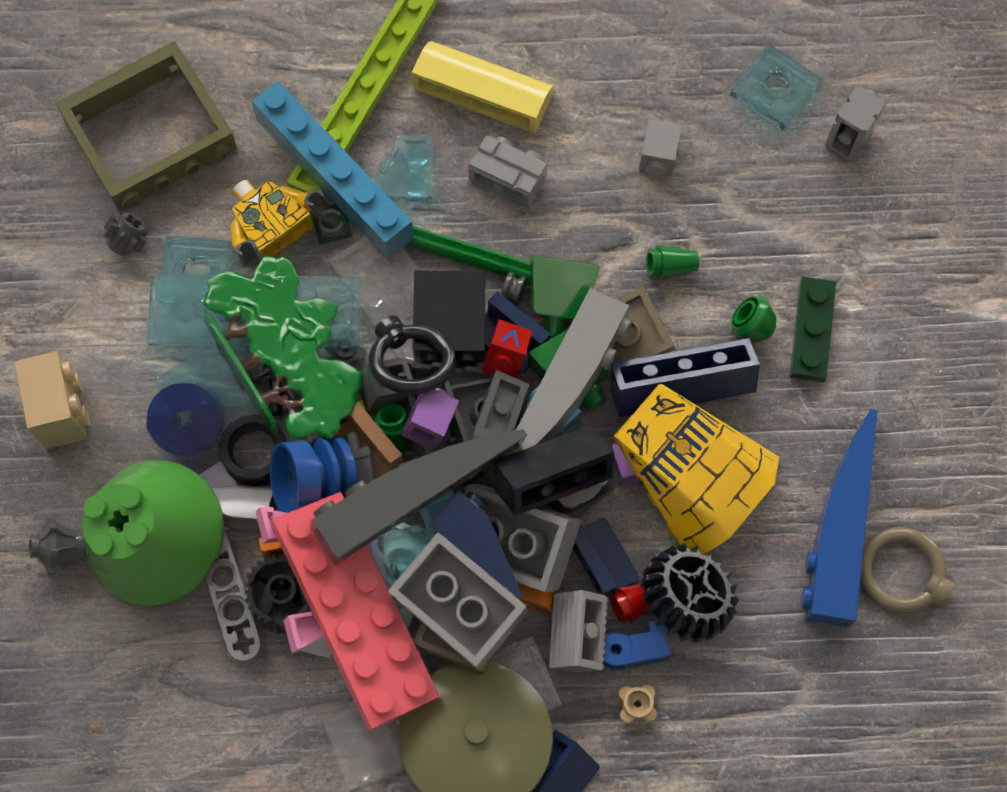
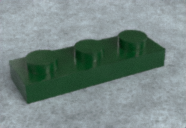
[789,277,836,383]

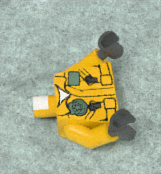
[230,180,330,267]

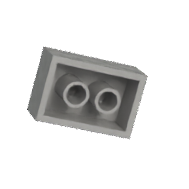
[464,484,581,592]
[387,532,529,671]

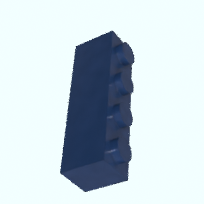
[611,338,760,417]

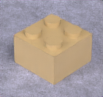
[14,351,91,450]

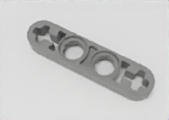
[205,531,263,664]

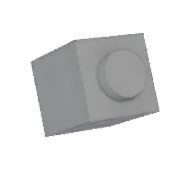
[639,119,682,176]

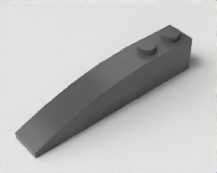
[310,429,527,566]

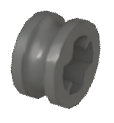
[501,272,526,307]

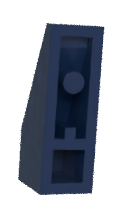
[429,490,522,599]

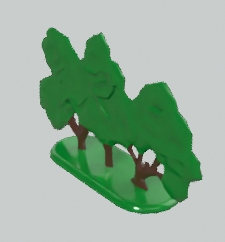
[203,256,363,439]

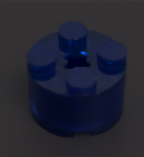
[146,382,225,456]

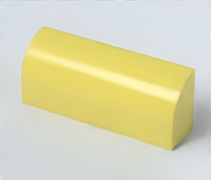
[412,41,555,134]

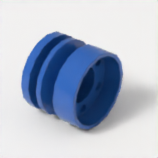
[270,436,357,513]

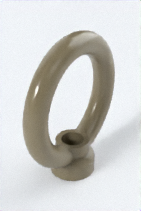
[860,527,955,613]

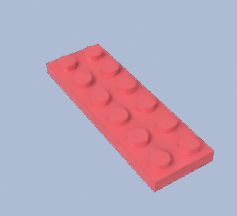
[271,492,440,732]

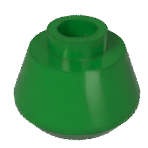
[731,296,777,342]

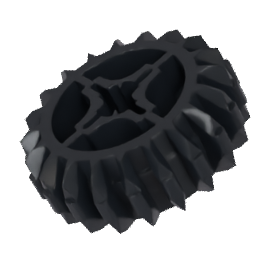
[639,543,739,644]

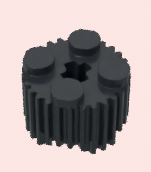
[244,554,311,635]

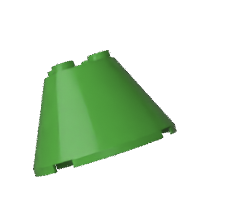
[83,460,224,606]

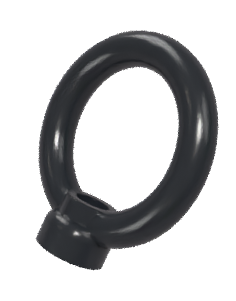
[369,315,456,395]

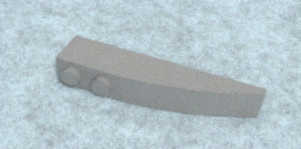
[502,288,632,458]

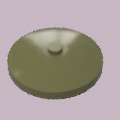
[399,662,553,792]

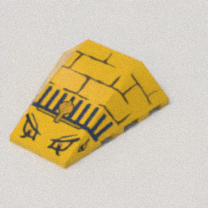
[613,384,779,554]

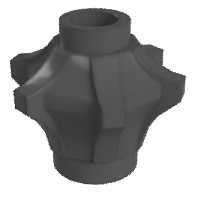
[29,518,85,575]

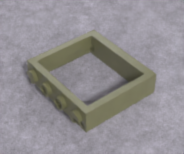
[55,41,237,212]

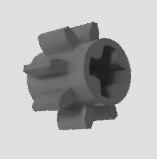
[103,213,148,255]

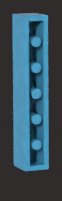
[251,81,414,259]

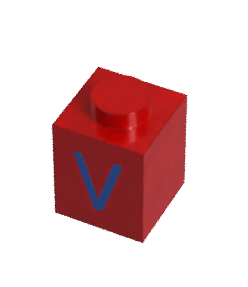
[482,319,532,379]

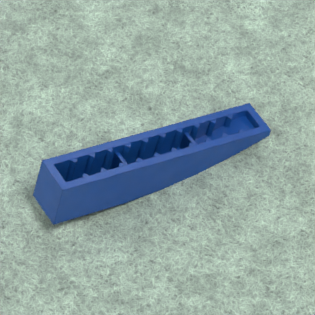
[801,409,878,628]

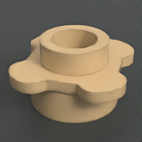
[618,684,657,723]

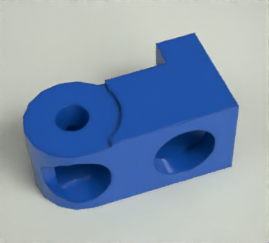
[602,620,671,670]

